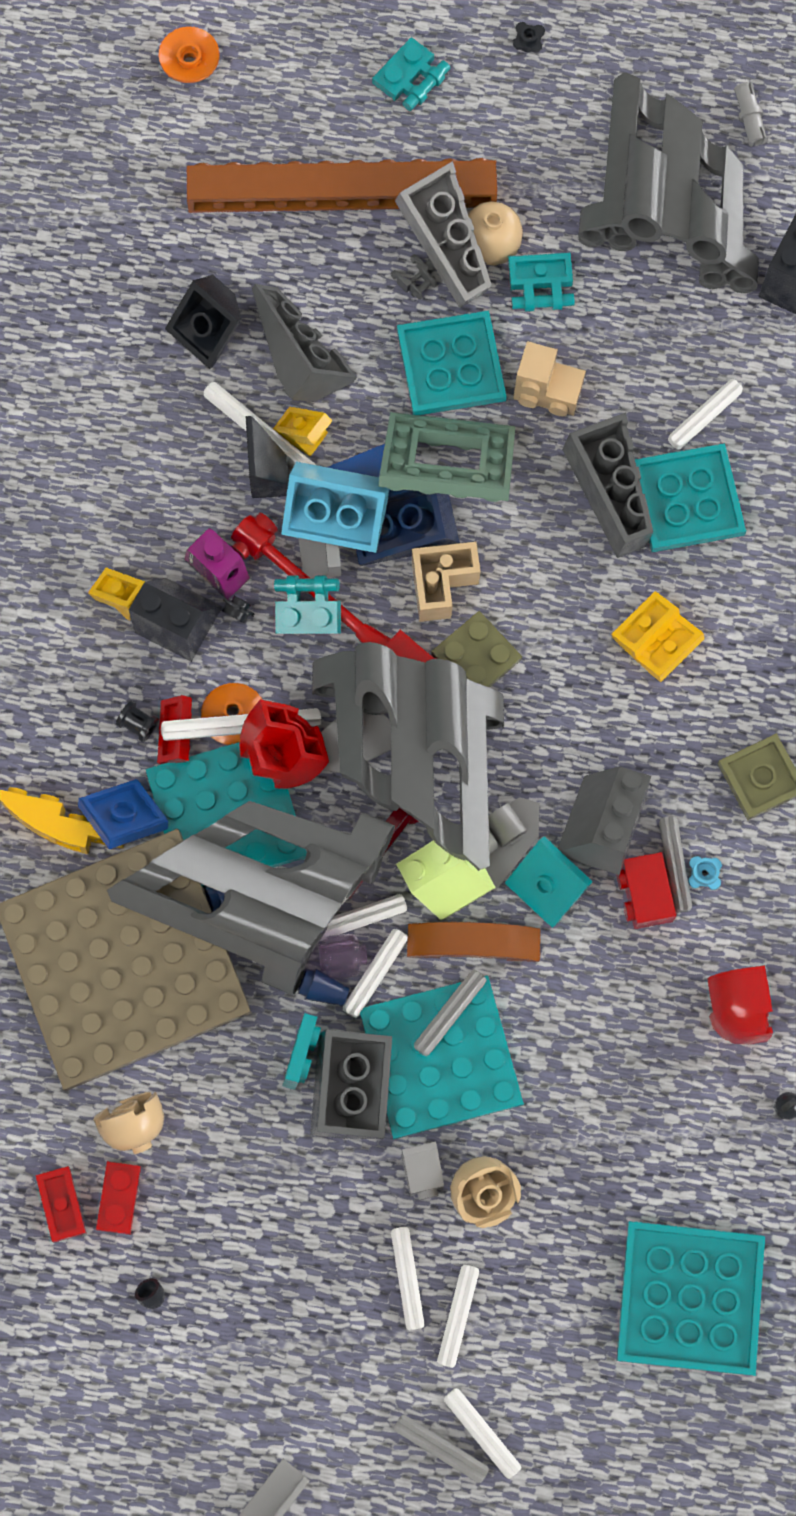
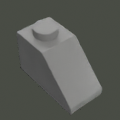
[401,1142,444,1200]

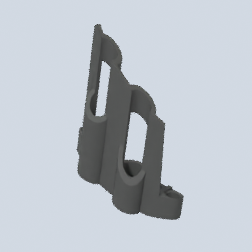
[578,72,759,293]
[312,642,505,871]
[107,801,395,995]

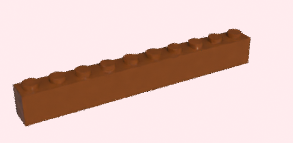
[187,158,497,213]

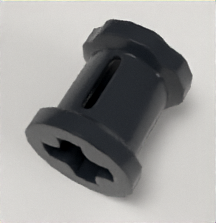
[116,701,159,743]

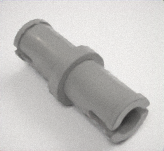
[734,82,768,147]

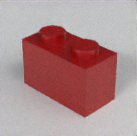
[616,852,676,929]

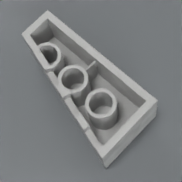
[395,161,492,308]

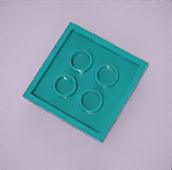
[397,310,507,415]
[635,443,746,552]

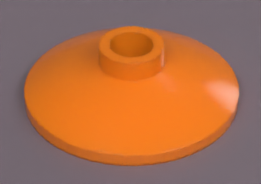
[159,27,220,83]
[201,683,262,745]

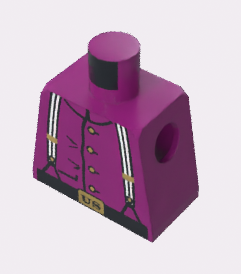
[184,528,250,599]

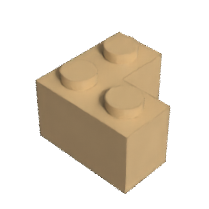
[513,341,586,417]
[412,542,481,622]

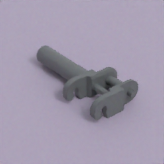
[391,254,437,299]

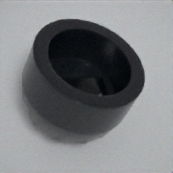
[774,1092,796,1120]
[135,1278,165,1309]

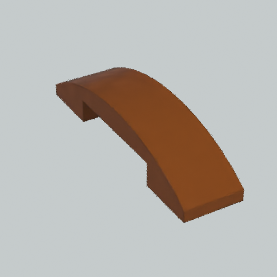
[407,922,540,962]

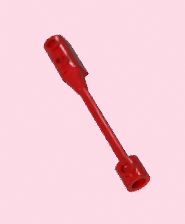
[231,512,435,663]

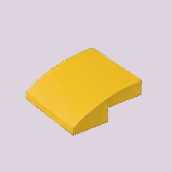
[611,591,705,682]

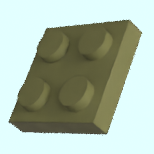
[431,610,522,687]
[717,733,796,821]

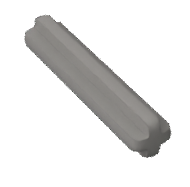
[659,816,692,913]
[414,970,486,1056]
[394,1415,489,1483]

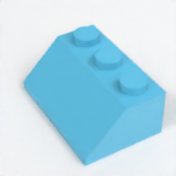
[281,462,389,553]

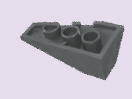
[252,284,357,402]

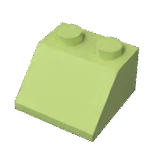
[396,840,495,920]

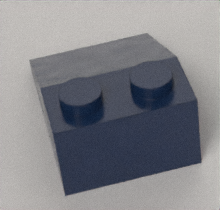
[356,489,460,566]

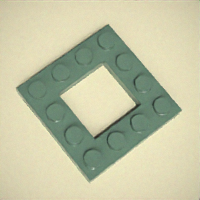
[378,412,515,502]

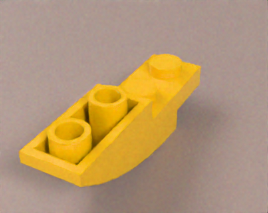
[0,787,124,854]

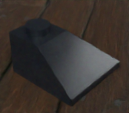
[165,274,241,369]
[245,416,294,498]

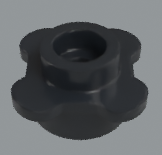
[513,22,545,53]
[222,595,255,623]

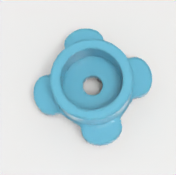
[688,856,722,890]

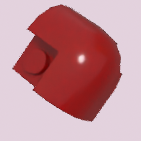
[239,699,329,789]
[707,965,773,1045]

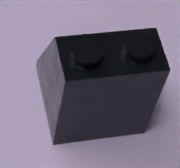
[758,214,796,314]
[129,578,222,662]

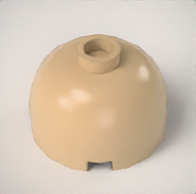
[468,201,523,266]
[93,1092,164,1154]
[450,1156,521,1228]

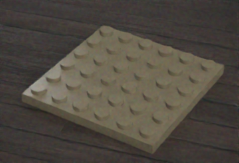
[0,829,252,1091]

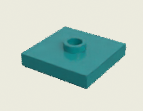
[505,836,593,928]

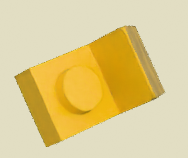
[273,406,332,456]
[88,567,145,621]

